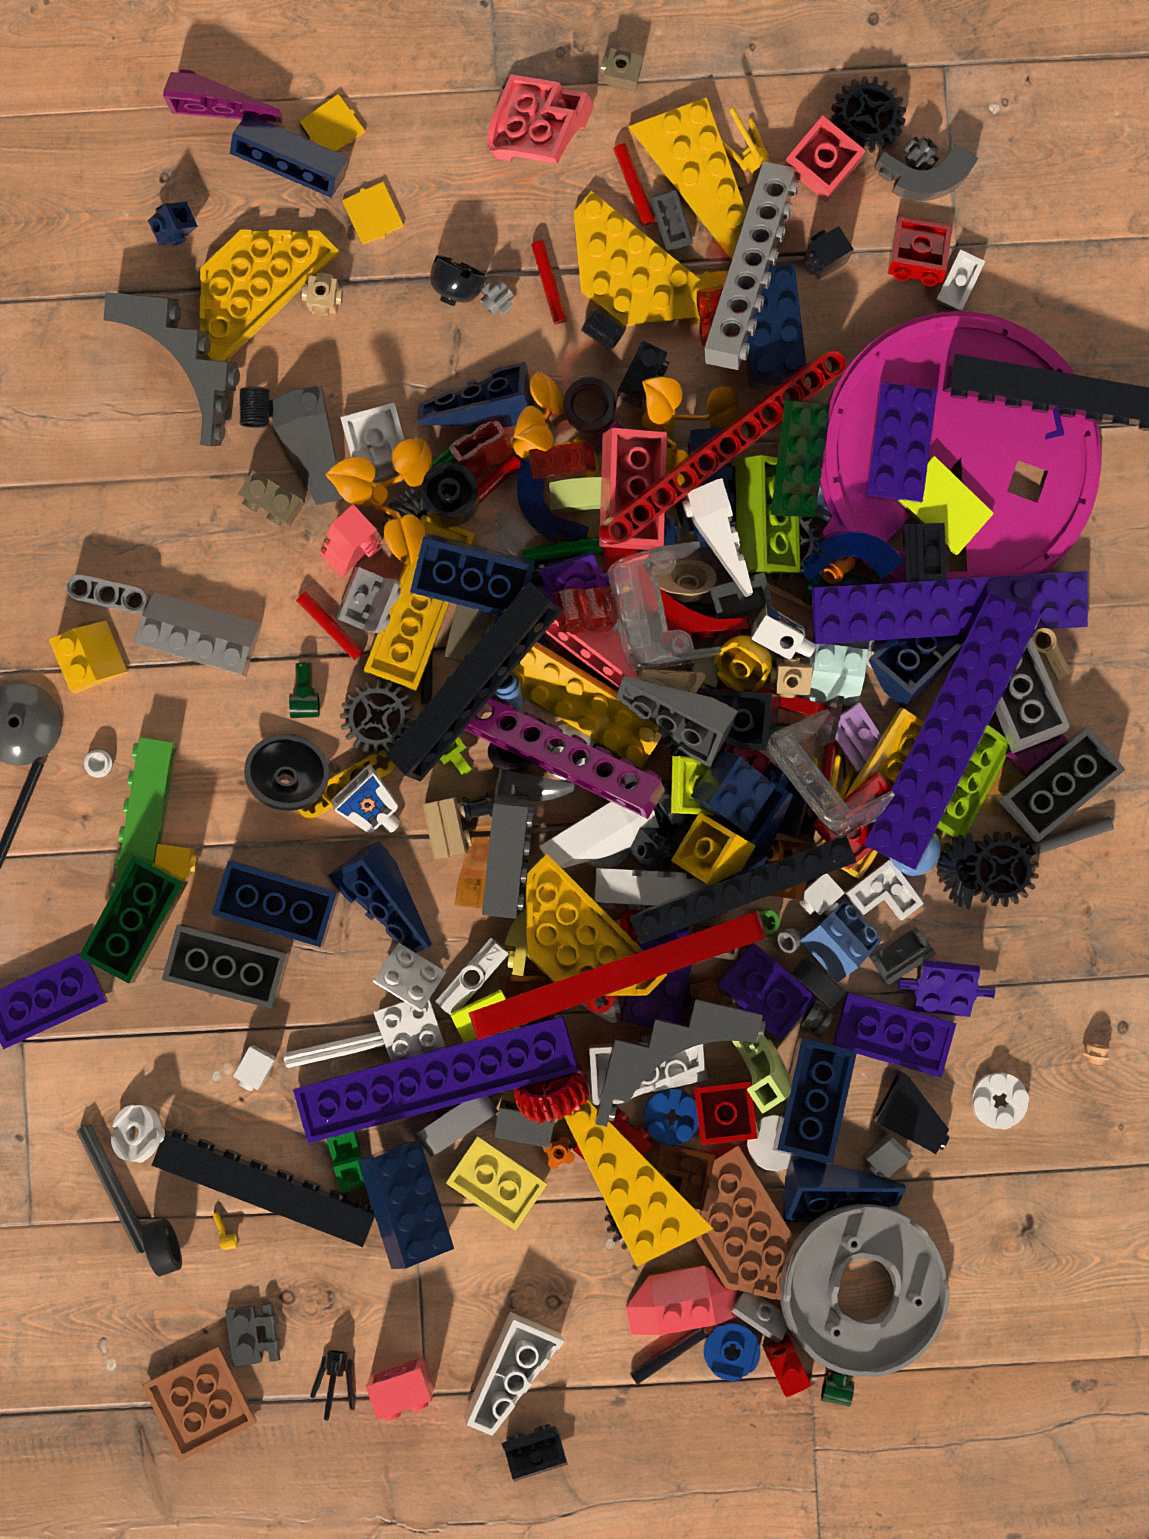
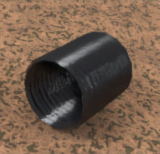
[581,306,627,351]
[239,387,270,428]

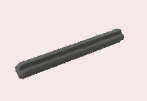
[77,1124,145,1254]

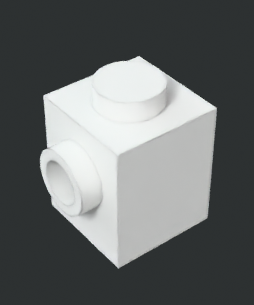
[799,874,844,916]
[233,1045,277,1091]

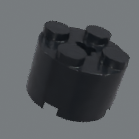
[421,462,479,528]

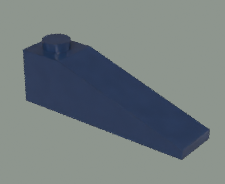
[417,362,535,427]
[328,841,432,953]
[783,1159,906,1222]

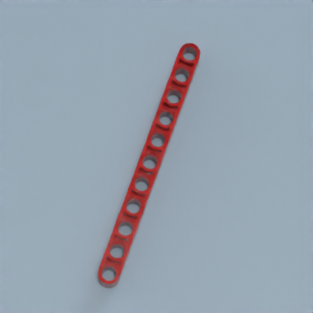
[599,351,846,545]
[468,911,768,1040]

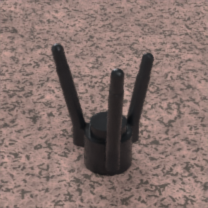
[310,1350,355,1421]

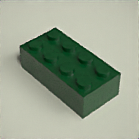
[78,855,188,984]

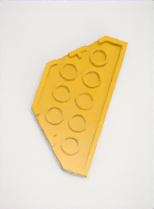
[574,191,720,327]
[199,229,339,361]
[526,854,667,996]

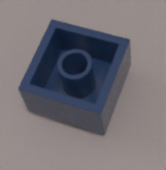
[691,749,776,833]

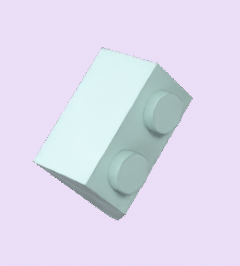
[802,642,868,707]

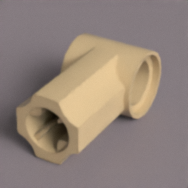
[1032,628,1072,683]

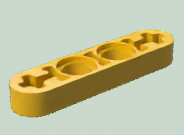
[298,750,396,818]

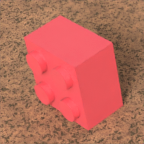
[784,115,866,202]
[366,1356,434,1421]

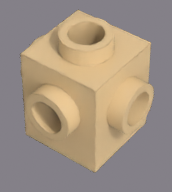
[302,273,343,316]
[768,655,813,698]

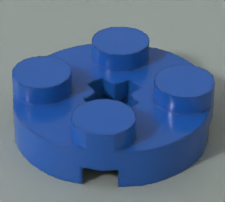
[643,1088,699,1145]
[703,1322,760,1381]

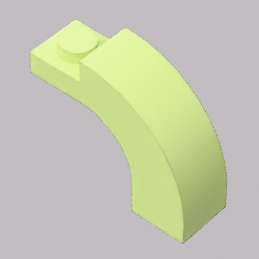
[549,477,601,513]
[732,1034,791,1114]

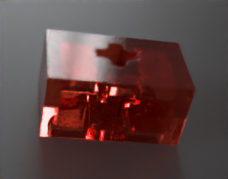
[529,441,596,480]

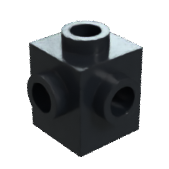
[629,827,679,871]

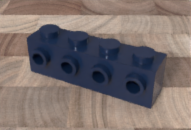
[230,113,349,198]

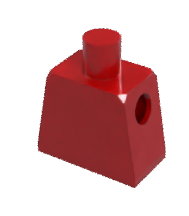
[763,1334,811,1398]

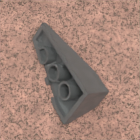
[269,385,344,505]
[616,676,738,767]

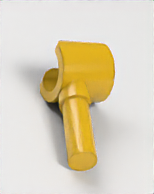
[212,1212,238,1250]

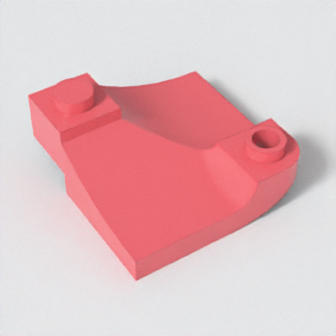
[487,74,594,164]

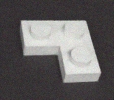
[845,859,924,920]

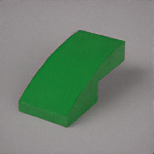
[326,1131,365,1193]

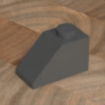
[863,1131,914,1178]

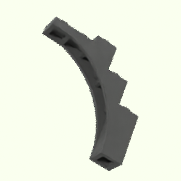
[104,292,240,446]

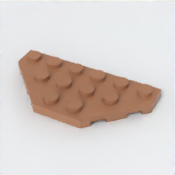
[695,1145,795,1300]

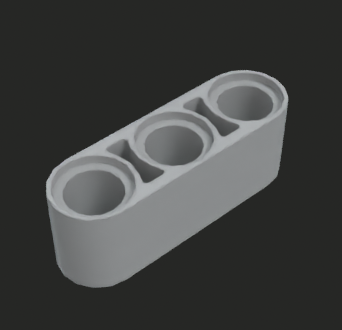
[66,575,150,615]
[415,1096,499,1157]

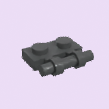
[225,1303,282,1367]

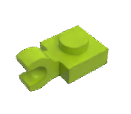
[440,737,472,776]

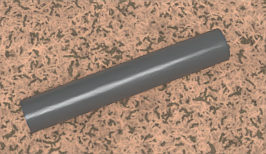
[1029,816,1114,855]

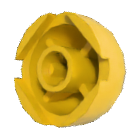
[714,635,772,692]

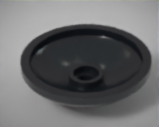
[244,734,329,811]

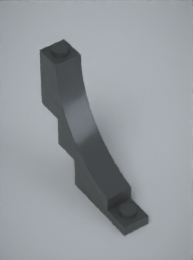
[595,998,766,1127]

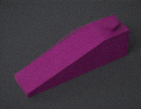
[163,69,283,123]

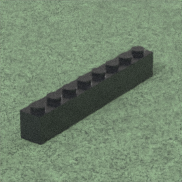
[942,354,1149,431]
[386,581,564,782]
[629,835,857,944]
[151,1129,375,1247]

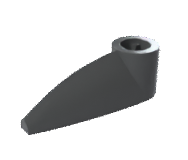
[494,769,576,802]

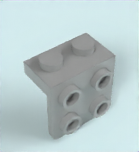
[335,567,401,634]

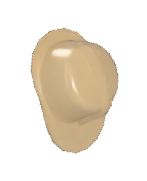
[650,559,716,603]

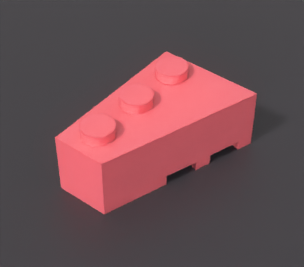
[320,504,383,578]

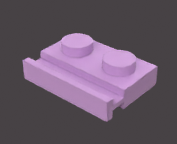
[825,703,882,772]

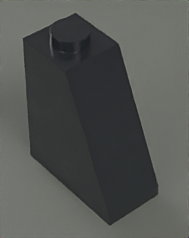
[873,1070,950,1154]

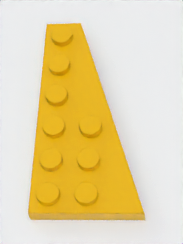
[628,97,747,261]
[564,1099,714,1267]

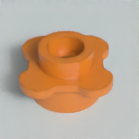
[543,1136,575,1169]

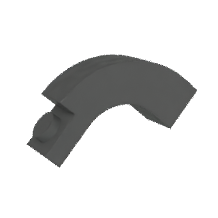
[875,144,979,201]

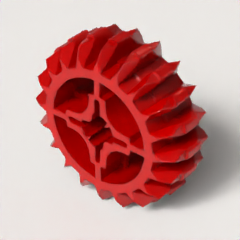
[514,1064,590,1124]

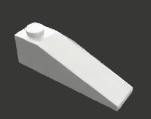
[683,478,753,597]
[539,785,659,868]
[589,1042,705,1105]

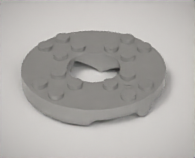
[780,1203,949,1377]

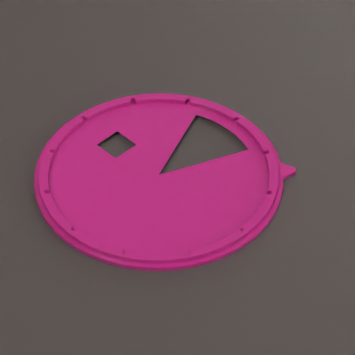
[820,311,1101,582]

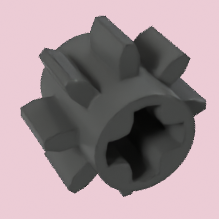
[904,136,939,170]

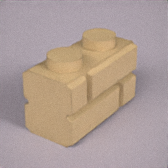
[423,797,472,859]

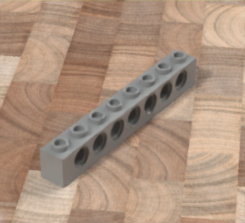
[705,162,799,370]

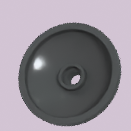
[0,682,62,765]

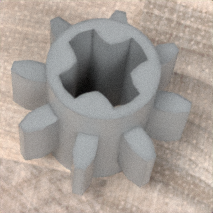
[480,281,514,316]

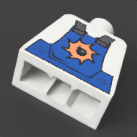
[751,604,816,659]
[331,764,400,833]

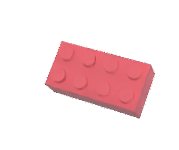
[599,428,667,550]

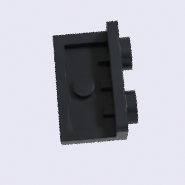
[501,1424,568,1482]

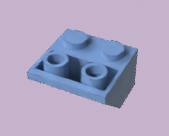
[800,898,883,982]

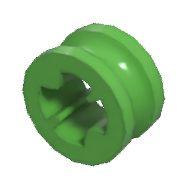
[759,909,780,935]

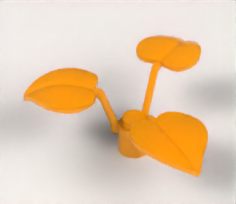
[512,371,600,478]
[642,377,739,486]
[325,439,432,565]

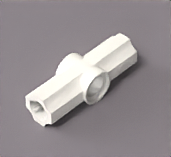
[436,937,509,1015]

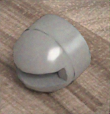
[777,928,802,953]

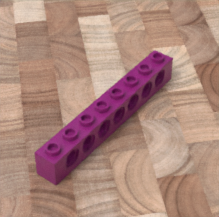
[464,697,665,819]

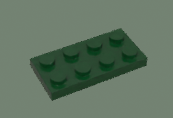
[771,400,830,517]

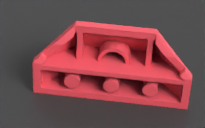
[544,609,638,691]
[626,1265,739,1335]

